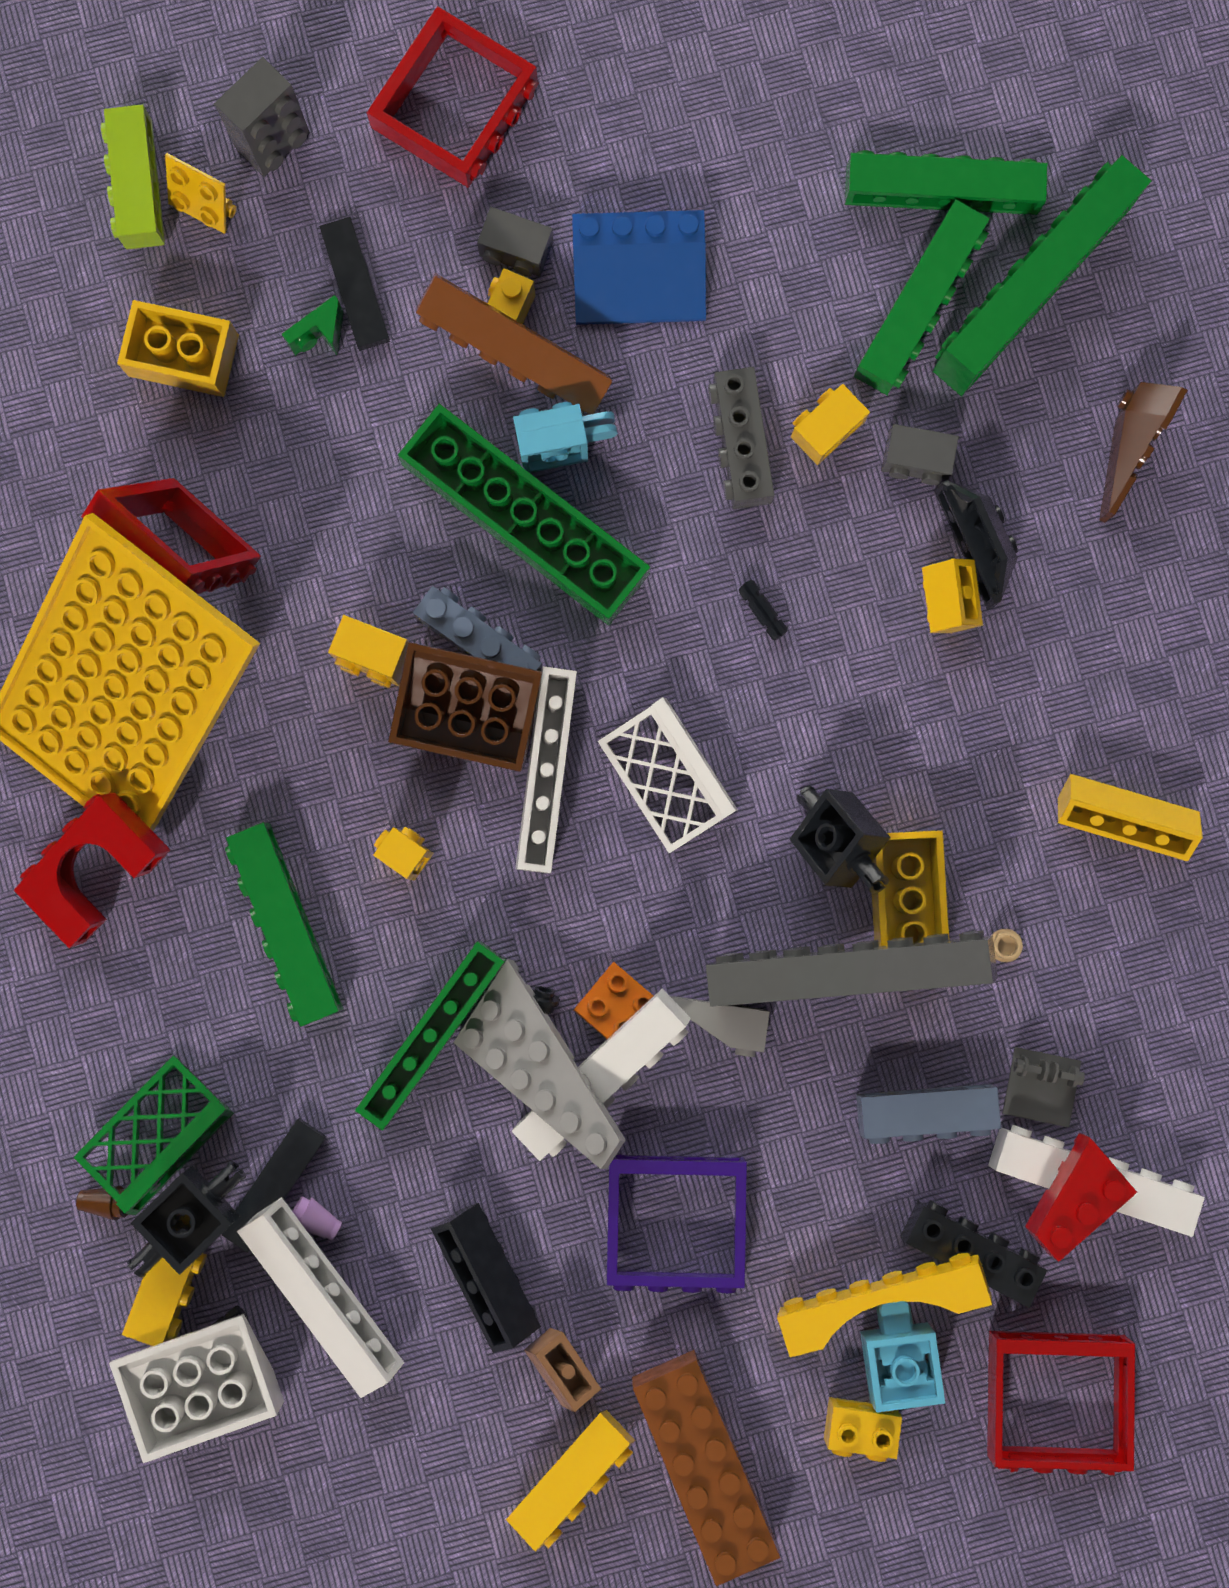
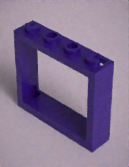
[607,1155,747,1294]

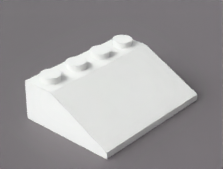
[109,1314,284,1463]

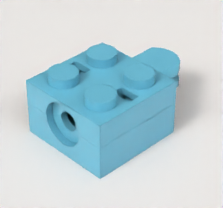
[513,402,618,473]
[860,1301,945,1413]

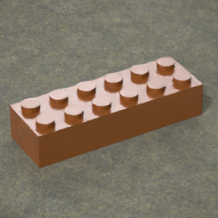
[632,1350,780,1587]

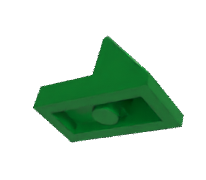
[282,295,344,356]

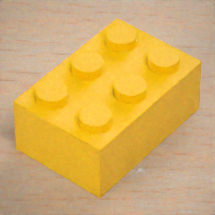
[117,300,239,397]

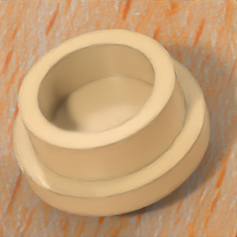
[991,929,1023,962]

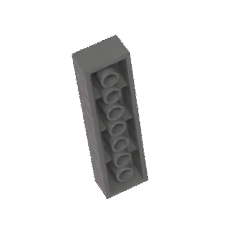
[706,930,998,1007]

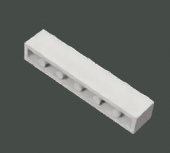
[515,666,577,874]
[512,988,691,1161]
[988,1125,1205,1237]
[237,1197,405,1398]

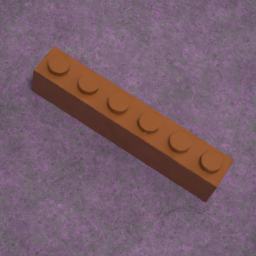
[416,273,613,415]

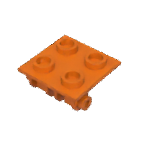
[573,962,653,1039]

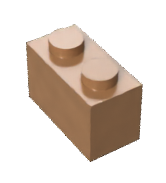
[524,1328,601,1412]

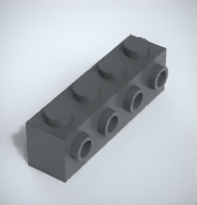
[708,367,775,509]

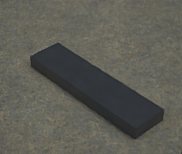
[319,217,390,351]
[222,1118,327,1253]

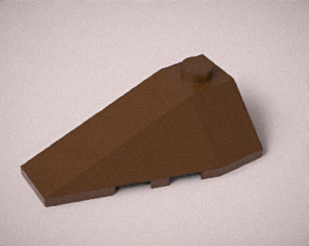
[1099,382,1188,523]

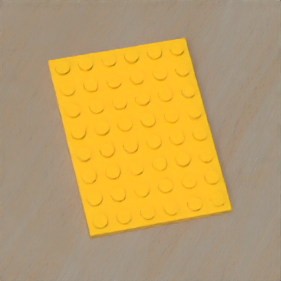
[0,513,260,832]

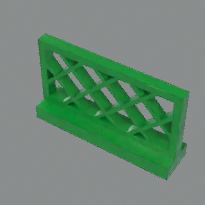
[73,1055,234,1216]

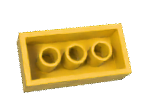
[872,830,949,946]

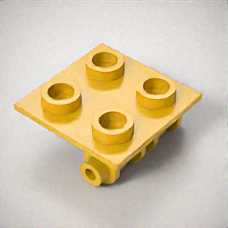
[165,153,237,234]

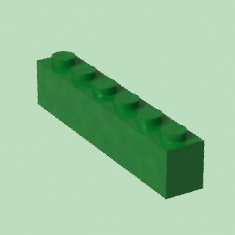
[845,150,1048,215]
[853,199,990,396]
[225,822,344,1027]
[355,941,506,1131]

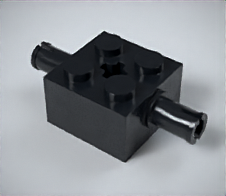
[789,786,891,894]
[127,1161,246,1278]

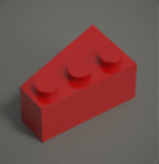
[1025,1133,1138,1262]

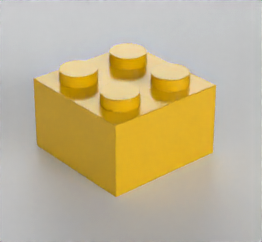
[328,615,409,688]

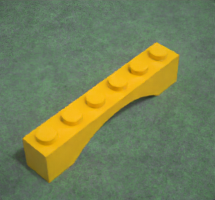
[777,1253,992,1358]

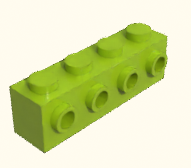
[101,104,165,250]

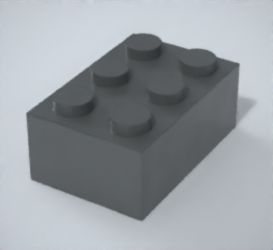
[214,57,310,177]

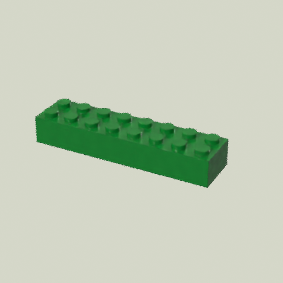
[932,155,1152,397]
[398,403,650,626]

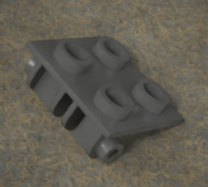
[1002,1047,1085,1127]

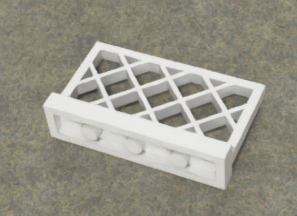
[598,697,738,853]

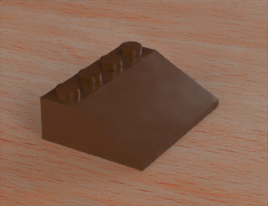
[388,642,543,772]

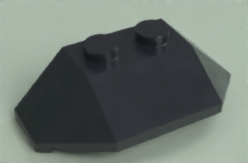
[934,480,1018,610]

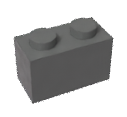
[477,206,554,277]
[881,424,959,485]

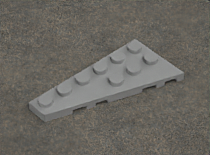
[453,959,626,1169]

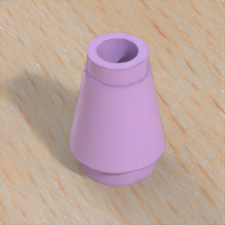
[292,1196,342,1241]

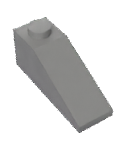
[670,996,770,1057]

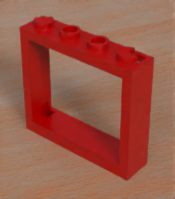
[366,6,539,188]
[81,478,261,594]
[987,1331,1135,1476]

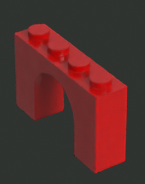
[14,792,171,948]

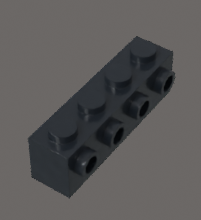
[900,1200,1048,1308]
[430,1203,541,1353]

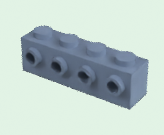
[413,586,543,671]

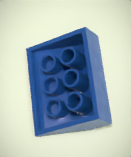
[572,210,706,325]

